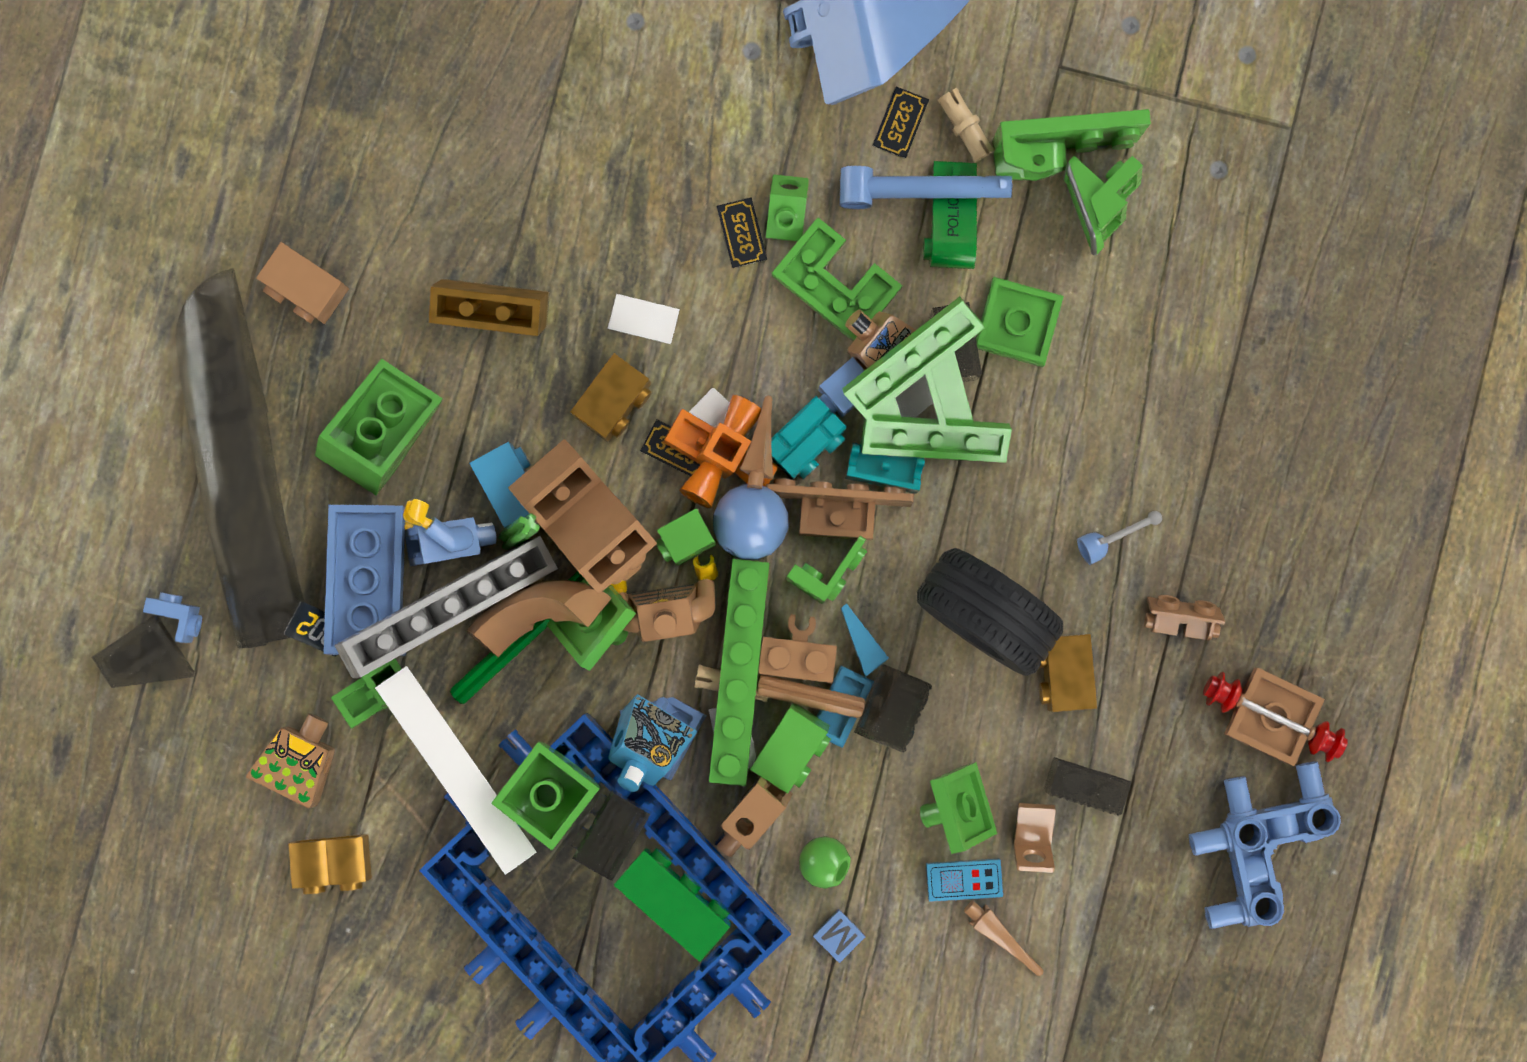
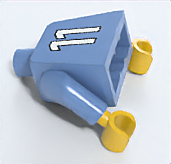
[403,499,496,566]

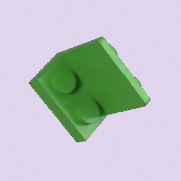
[786,536,867,604]

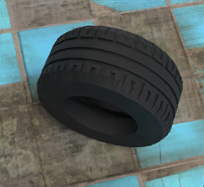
[917,548,1063,676]

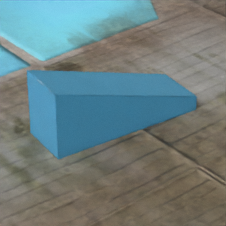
[840,604,889,677]

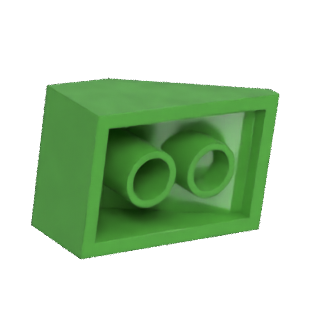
[315,359,443,496]

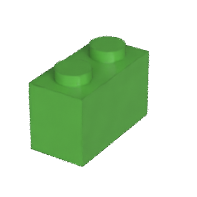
[656,508,716,566]
[750,703,831,794]

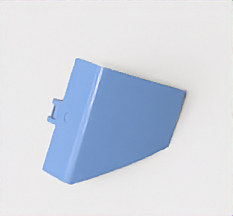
[783,0,970,105]

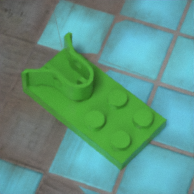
[992,109,1151,181]

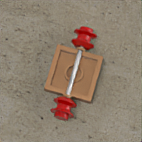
[1203,667,1348,766]

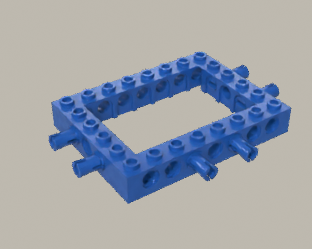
[419,713,791,1062]

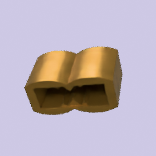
[288,834,372,894]

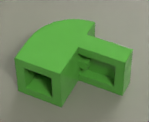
[331,658,402,729]

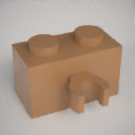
[758,614,837,683]

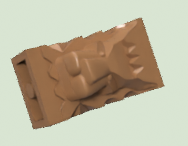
[508,439,657,594]

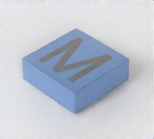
[813,909,865,963]

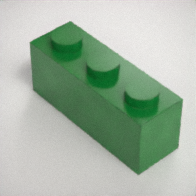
[614,847,731,962]

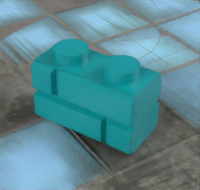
[771,396,847,480]

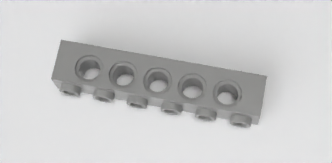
[334,536,558,678]

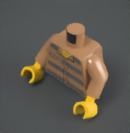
[611,555,718,642]

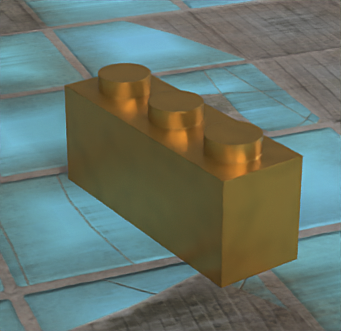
[429,279,549,336]

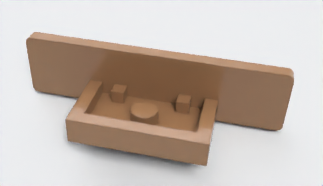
[766,479,914,541]

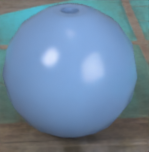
[713,484,789,560]

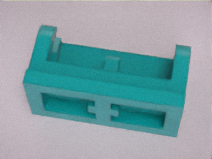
[845,443,925,494]

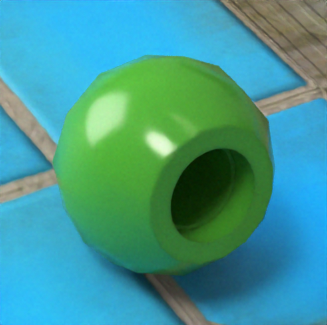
[799,836,851,889]

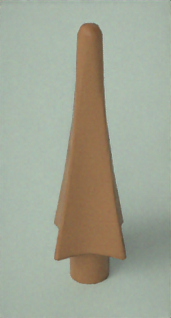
[740,396,773,490]
[964,900,1044,976]

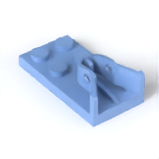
[324,505,406,656]

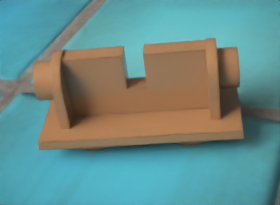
[1144,595,1225,641]

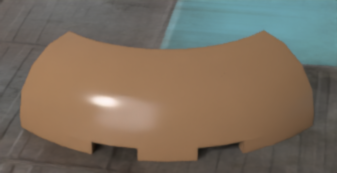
[465,580,611,657]

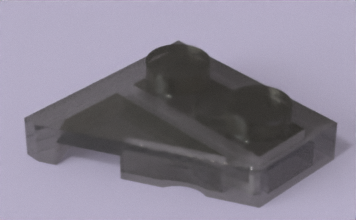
[92,616,196,688]

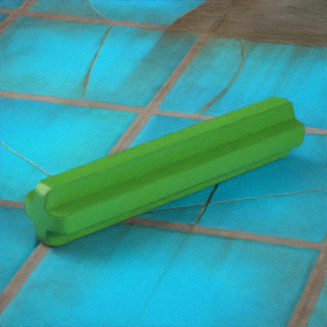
[498,513,540,550]

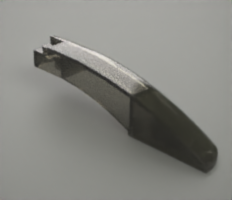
[176,268,304,648]

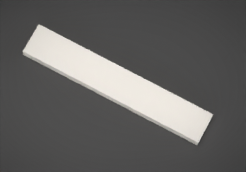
[375,666,537,875]

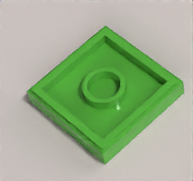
[973,277,1064,367]

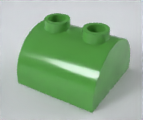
[491,741,600,850]

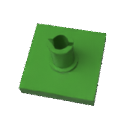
[547,578,636,671]
[920,762,998,854]

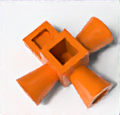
[663,395,779,508]

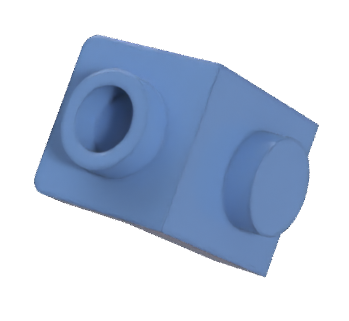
[143,592,202,643]

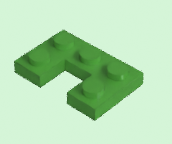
[772,217,903,341]

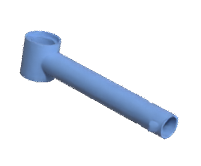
[840,166,1012,209]

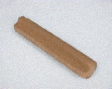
[756,675,865,718]

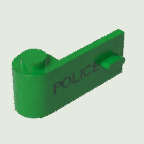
[923,161,977,269]

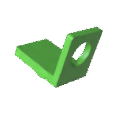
[766,174,809,241]

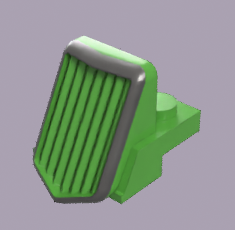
[1064,156,1143,256]

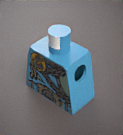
[608,694,697,792]

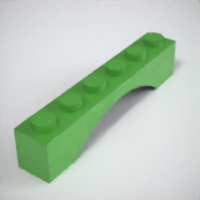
[709,559,770,786]

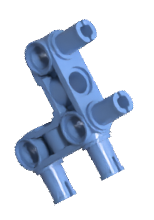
[1189,761,1341,929]

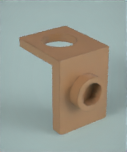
[1013,803,1056,873]

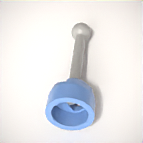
[1077,511,1162,565]

